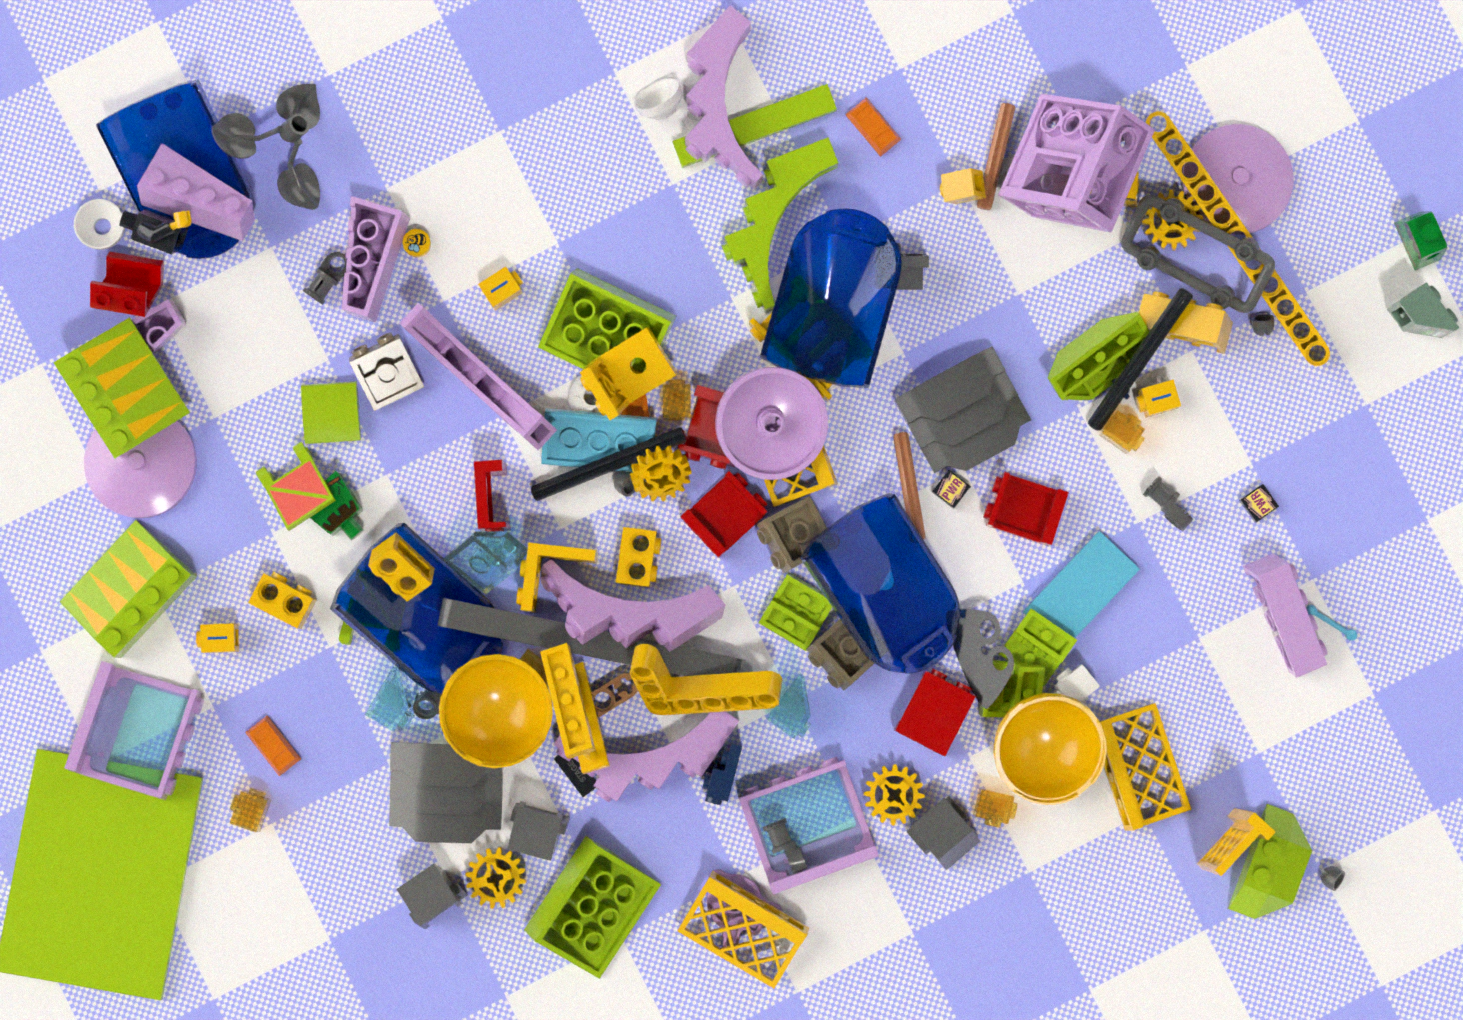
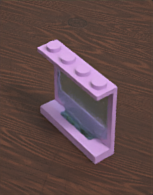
[64,661,204,800]
[738,756,879,894]

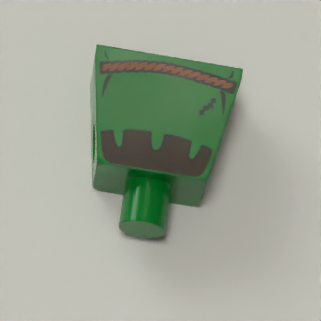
[1394,211,1448,271]
[310,471,364,541]

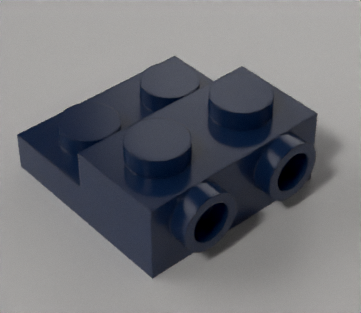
[702,743,742,805]

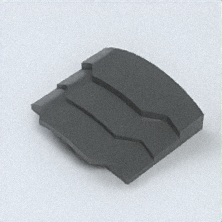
[894,346,1031,473]
[389,742,504,843]

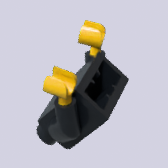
[119,209,192,255]

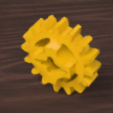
[1142,190,1203,251]
[630,446,692,502]
[863,764,925,826]
[465,847,527,909]

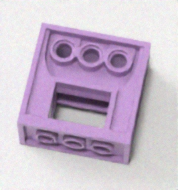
[998,94,1155,233]

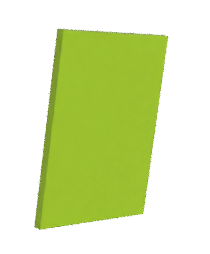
[0,749,204,1001]

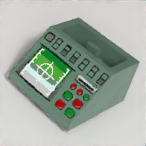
[1387,282,1459,338]

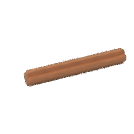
[977,103,1015,210]
[893,432,926,542]

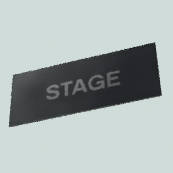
[554,755,596,797]

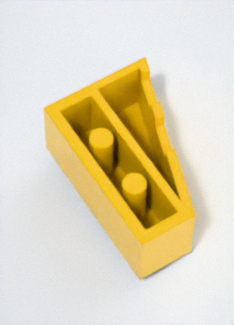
[1139,291,1233,354]

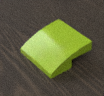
[301,381,361,444]
[758,572,836,651]
[998,608,1077,686]
[978,660,1045,718]

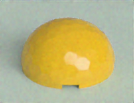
[439,654,553,768]
[993,693,1107,805]

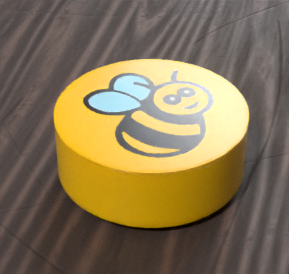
[402,229,431,258]

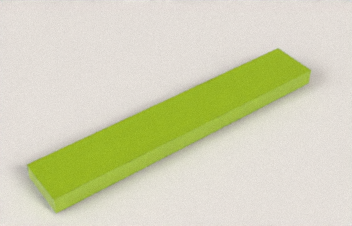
[672,84,837,168]

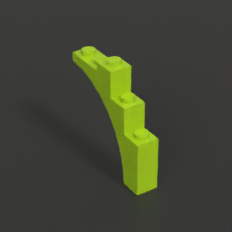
[721,137,839,313]

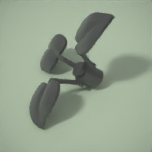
[212,84,320,210]

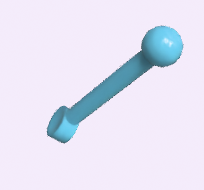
[1306,604,1357,641]

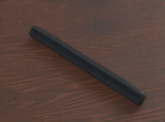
[1088,288,1193,431]
[531,427,687,501]

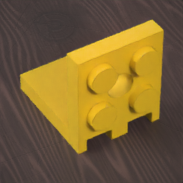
[580,326,678,420]
[516,542,598,613]

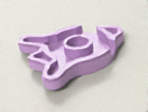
[707,869,783,952]

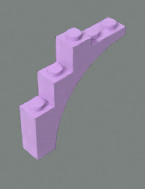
[685,5,763,189]
[399,303,557,450]
[540,559,726,652]
[553,712,739,802]

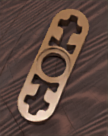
[592,673,638,718]

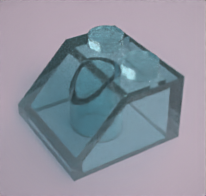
[443,531,528,595]
[365,666,415,732]
[766,673,811,739]

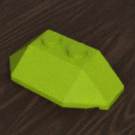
[1048,312,1150,400]
[1228,804,1312,919]

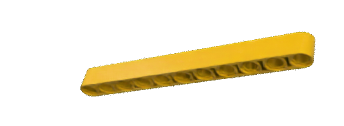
[1146,111,1330,366]

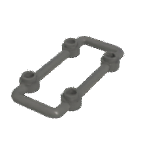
[1121,195,1275,313]

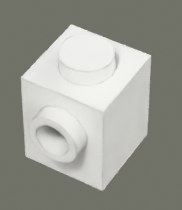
[1054,664,1100,702]

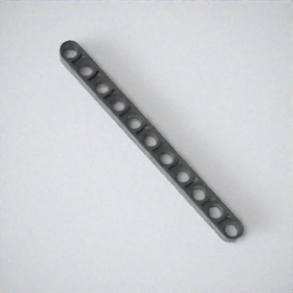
[437,598,742,676]

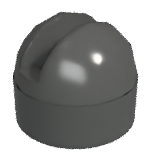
[1252,314,1274,336]
[613,472,635,497]
[1320,866,1345,891]

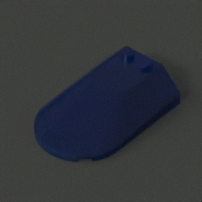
[96,79,252,259]
[760,208,902,388]
[800,493,961,674]
[330,523,503,694]

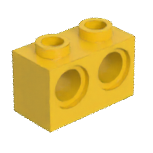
[616,527,662,588]
[368,532,435,602]
[248,571,317,629]

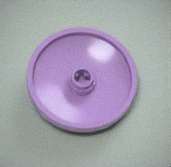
[1181,124,1294,235]
[715,367,828,480]
[84,421,197,518]

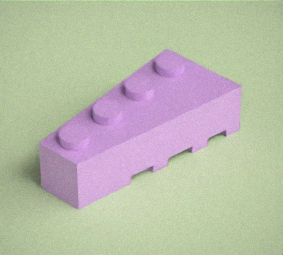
[137,144,255,241]
[341,196,410,323]
[132,299,186,355]
[1243,553,1328,678]

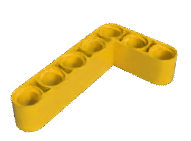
[630,644,783,715]

